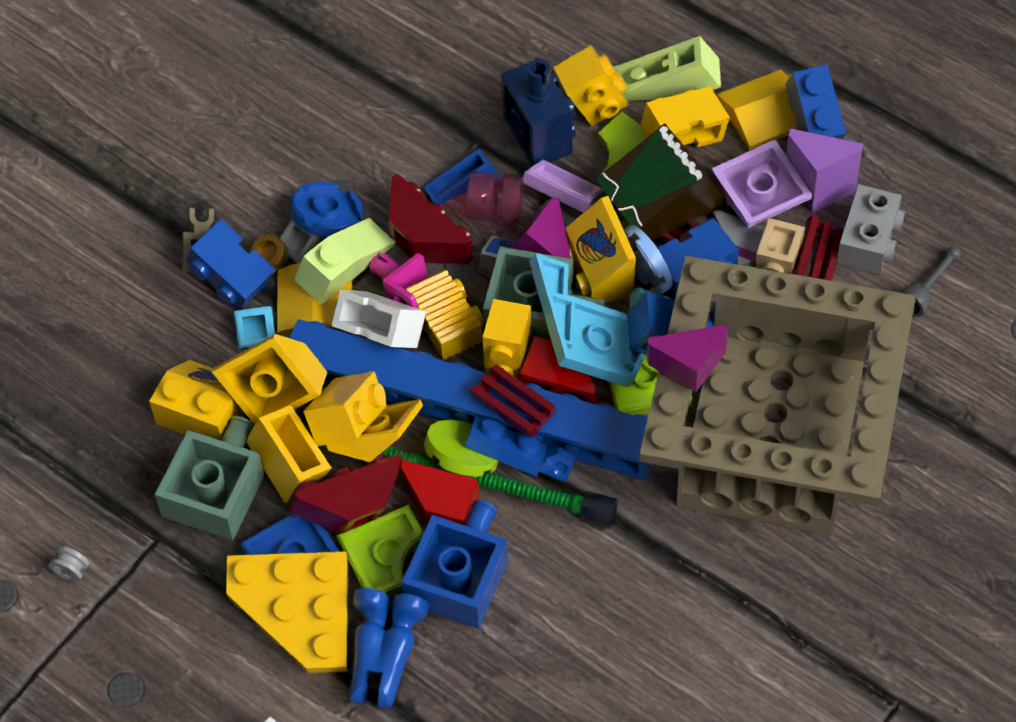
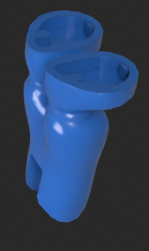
[350,588,429,708]

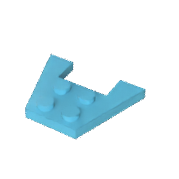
[529,253,670,387]

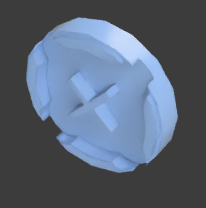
[623,225,673,295]

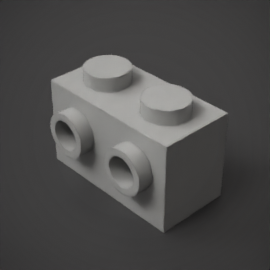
[837,184,906,275]

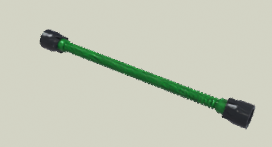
[298,415,618,529]

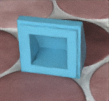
[234,306,275,348]

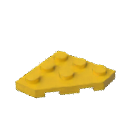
[226,551,348,673]

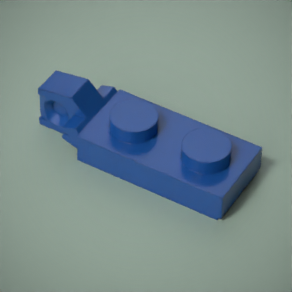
[465,416,576,482]

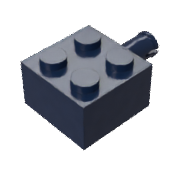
[501,58,576,166]

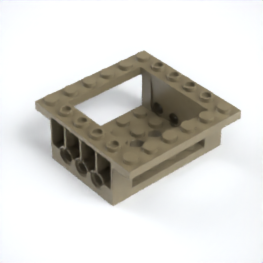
[639,256,916,536]

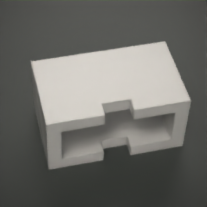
[332,289,426,348]

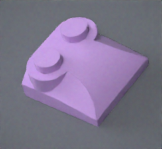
[710,140,813,228]

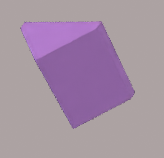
[786,128,863,214]

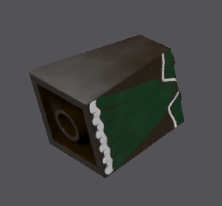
[596,124,727,241]

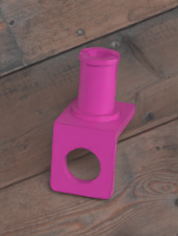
[370,253,428,308]

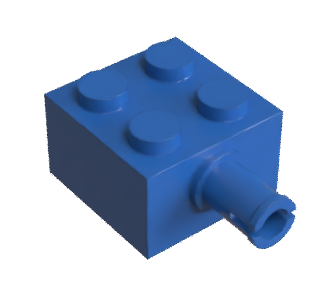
[402,500,508,629]

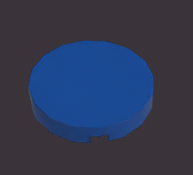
[289,181,363,238]

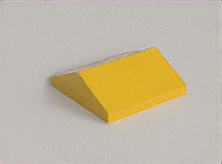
[717,70,797,151]
[277,262,352,336]
[326,399,423,462]

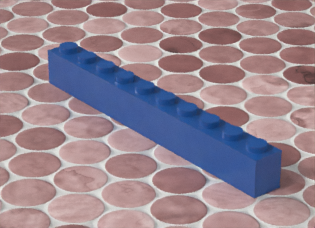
[289,319,651,481]

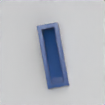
[424,148,499,205]

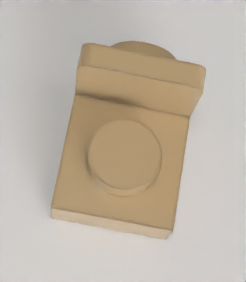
[755,218,805,274]

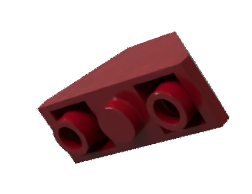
[388,173,473,264]
[287,454,403,534]

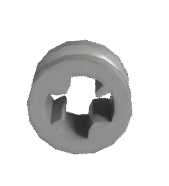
[48,546,90,583]

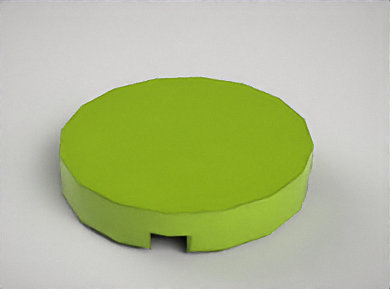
[424,419,499,477]

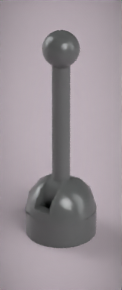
[901,246,961,317]

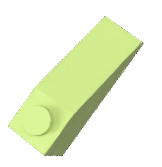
[614,36,721,101]
[294,218,396,305]

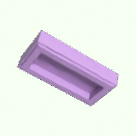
[522,160,604,213]

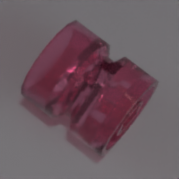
[466,171,524,224]

